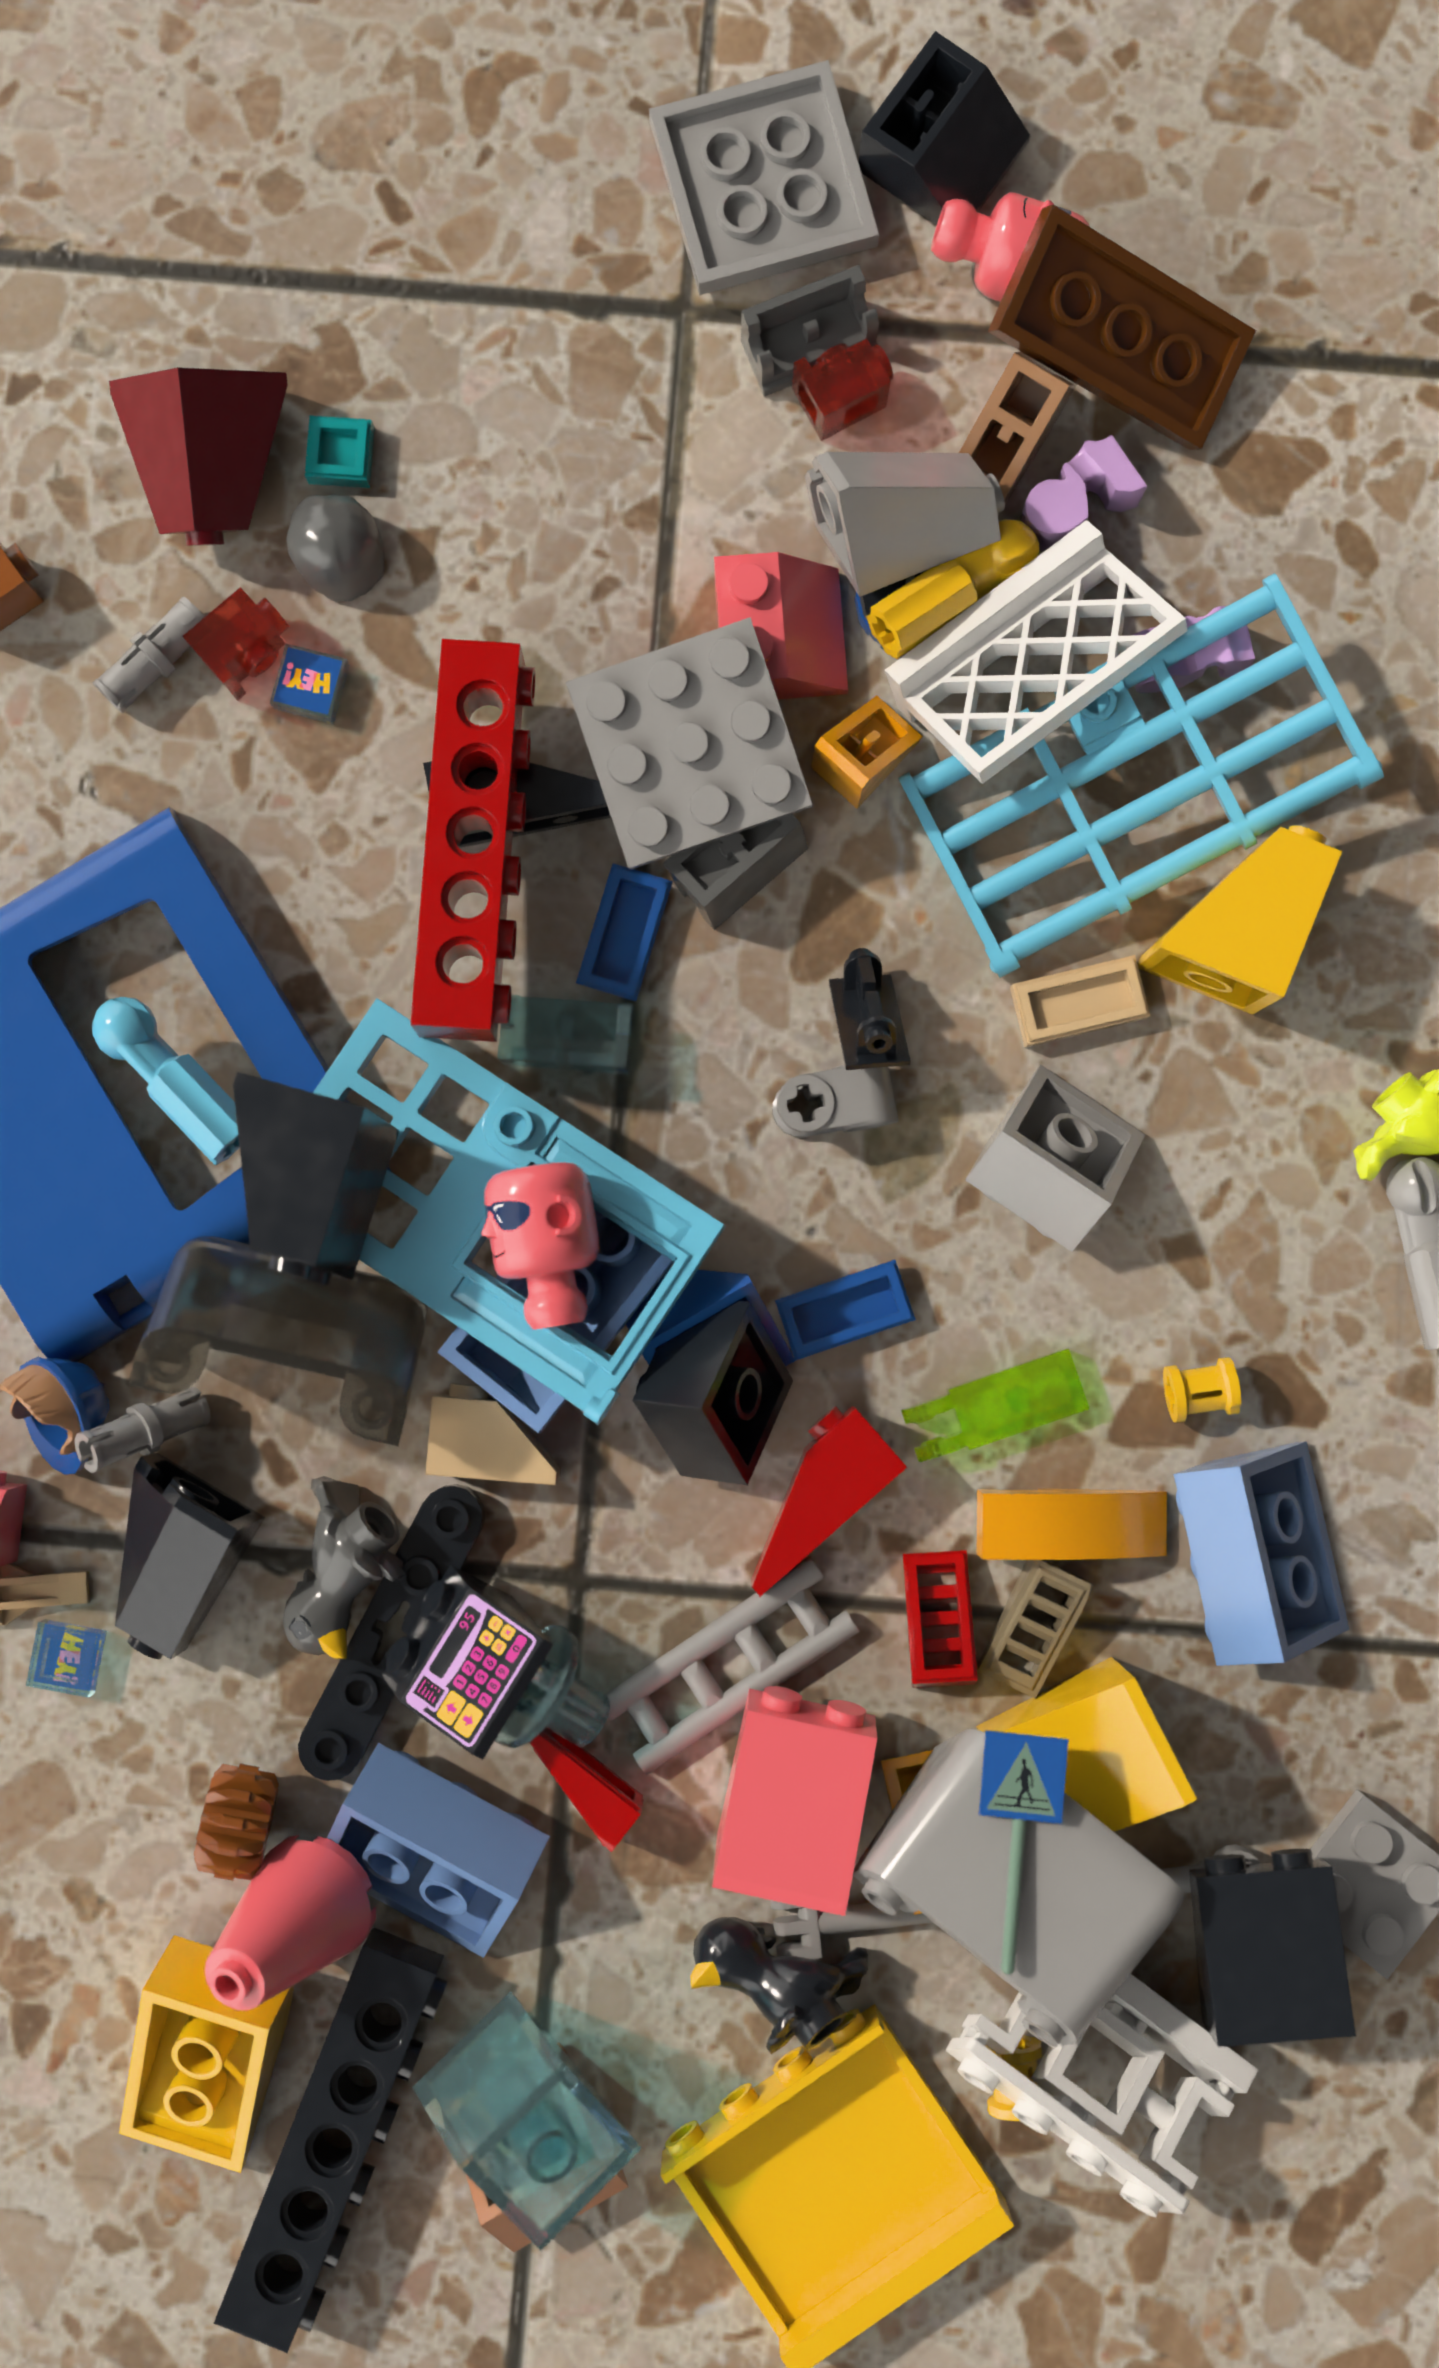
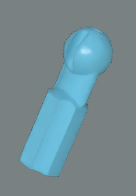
[92,997,240,1165]

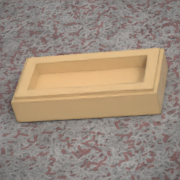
[1010,955,1150,1048]

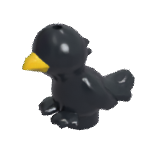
[690,1917,868,2054]

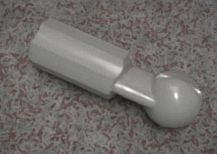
[1386,1156,1439,1350]

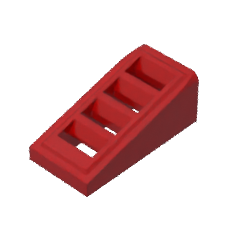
[902,1550,978,1688]
[530,1720,644,1852]

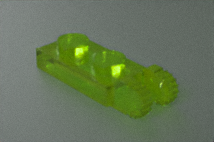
[901,1348,1090,1462]

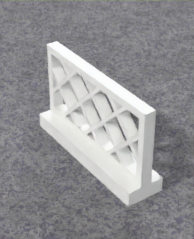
[885,520,1188,784]

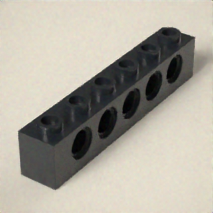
[214,1927,448,2353]

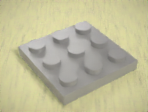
[649,60,879,295]
[566,617,813,870]

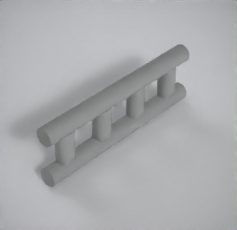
[597,1556,860,1775]

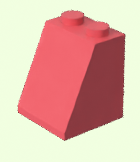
[712,1686,877,1916]

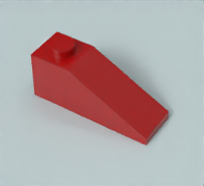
[751,1406,907,1597]

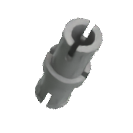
[92,596,212,713]
[74,1387,211,1473]

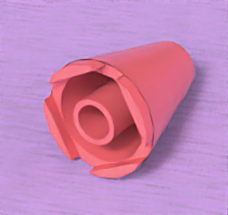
[205,1835,376,2010]

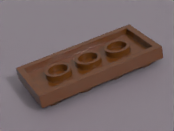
[987,204,1256,450]

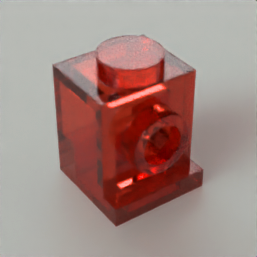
[792,338,894,441]
[182,587,290,701]

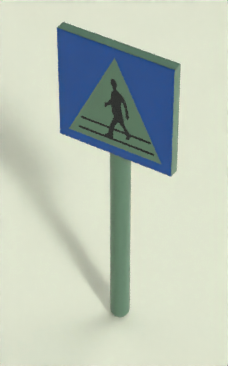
[978,1730,1068,1975]

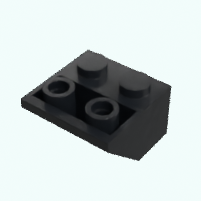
[858,31,1031,225]

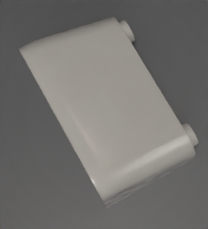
[853,1729,1185,2047]

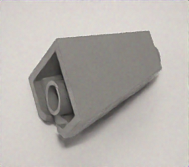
[805,452,1005,597]

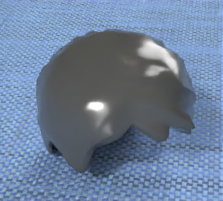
[286,494,385,602]

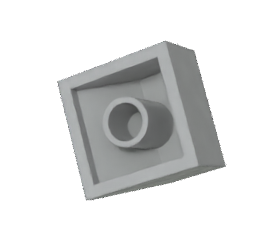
[965,1065,1145,1252]

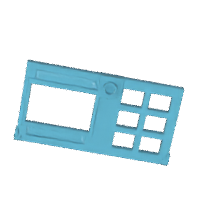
[313,998,726,1425]

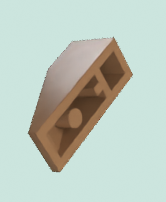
[959,351,1077,516]

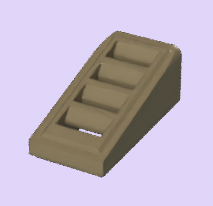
[977,1560,1094,1699]

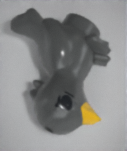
[283,1476,405,1659]

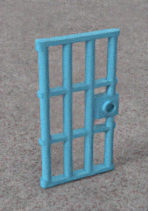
[898,573,1384,978]

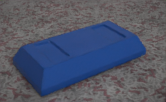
[576,863,673,1002]
[775,1260,916,1361]

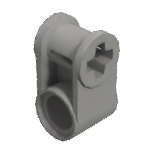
[772,1065,899,1137]

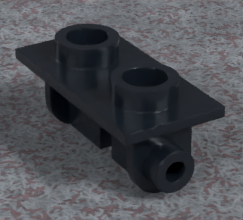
[829,948,911,1070]

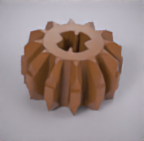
[194,1764,279,1881]

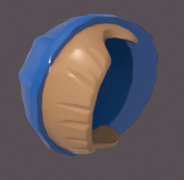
[0,1356,110,1475]

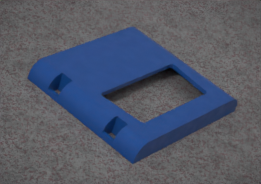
[0,807,391,1362]

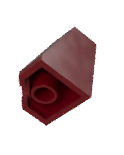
[109,367,288,546]

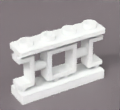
[946,1974,1258,2217]

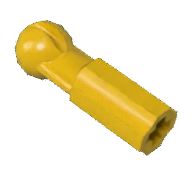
[866,519,1039,659]

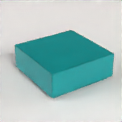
[305,415,375,488]

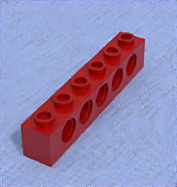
[410,639,536,1042]

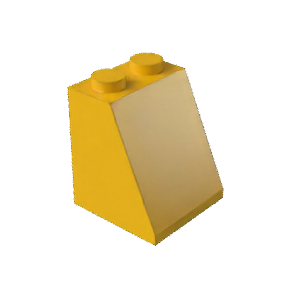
[1138,825,1342,1015]
[976,1657,1197,1832]

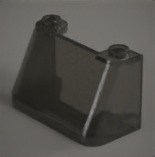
[128,1236,428,1446]

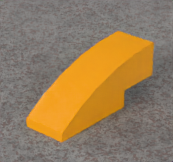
[976,1488,1167,1560]

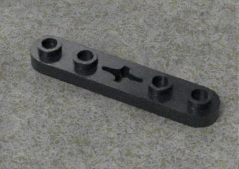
[298,1484,485,1781]

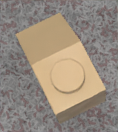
[425,1383,561,1485]

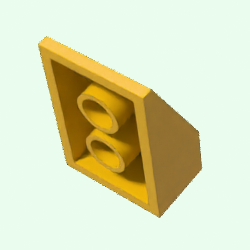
[119,1935,295,2173]

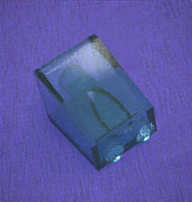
[412,1991,642,2251]

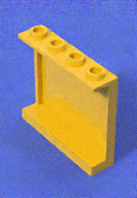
[660,2004,1014,2368]

